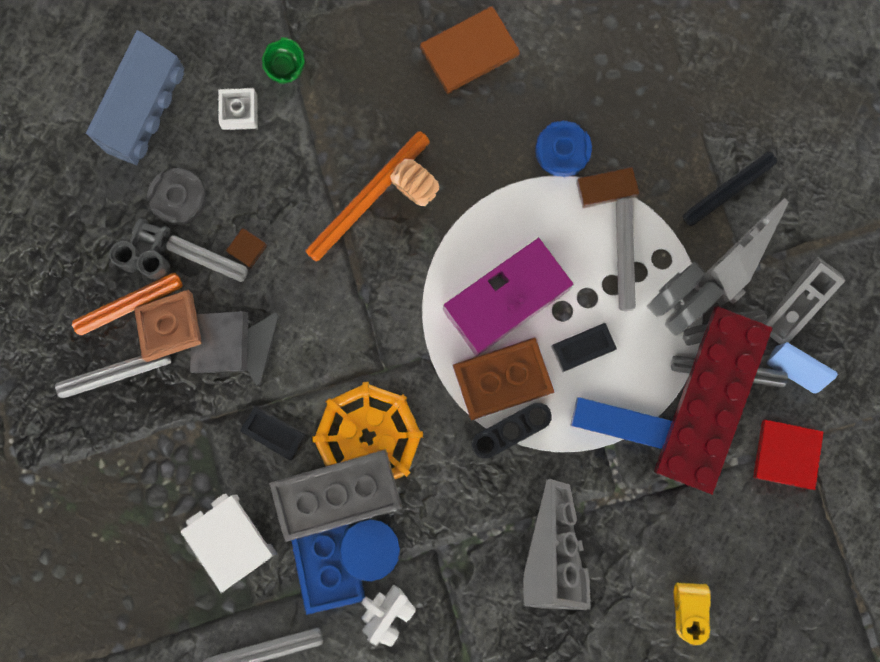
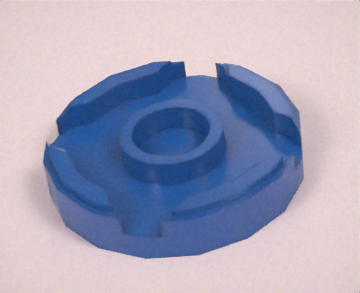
[535,121,592,177]
[339,519,400,582]

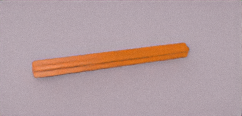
[306,131,430,262]

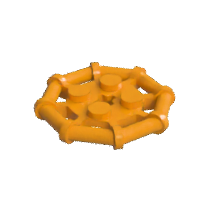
[312,382,423,480]

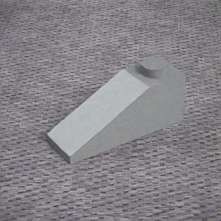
[766,257,846,345]

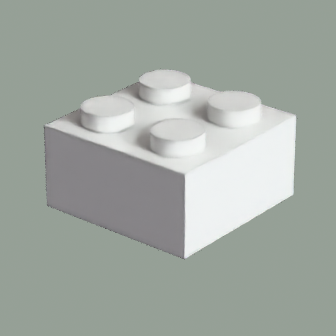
[219,88,258,130]

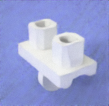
[362,584,416,646]

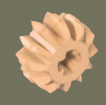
[390,158,439,206]

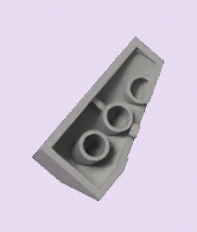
[699,198,789,306]
[523,479,591,610]

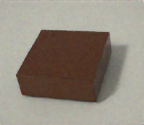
[226,228,267,268]

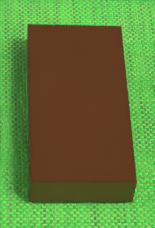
[576,167,639,208]

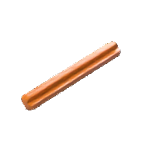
[72,273,183,335]

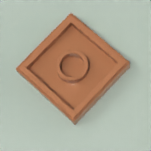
[134,290,202,362]

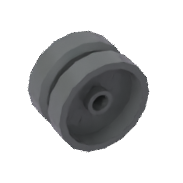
[647,261,724,336]

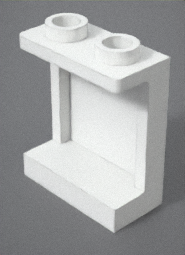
[180,494,277,593]

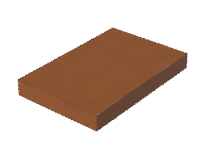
[420,6,520,94]
[453,338,555,421]

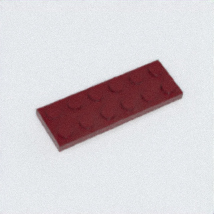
[654,306,773,495]

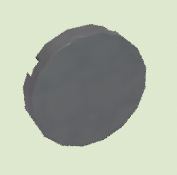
[147,168,206,225]

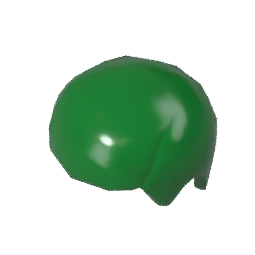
[262,37,305,84]

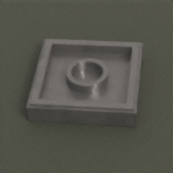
[190,311,248,373]

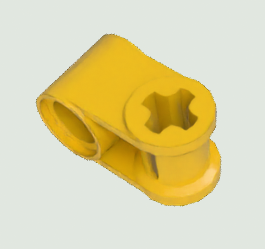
[674,583,711,645]

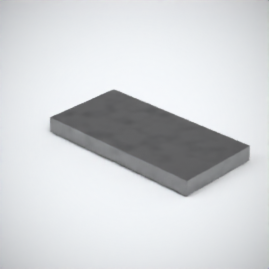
[269,449,402,542]

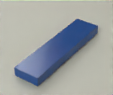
[570,397,672,449]

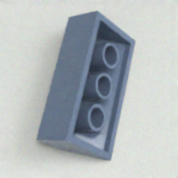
[86,30,184,166]

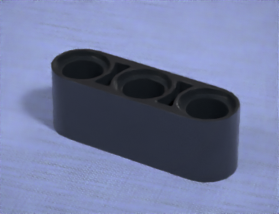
[471,403,552,459]

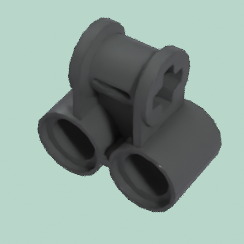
[109,218,171,281]

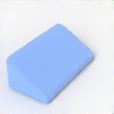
[766,342,838,393]

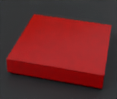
[753,420,824,490]

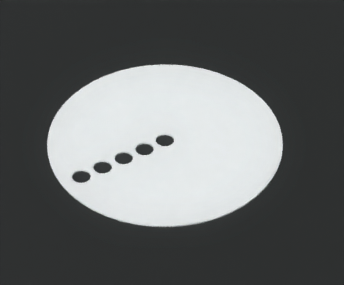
[422,176,703,452]

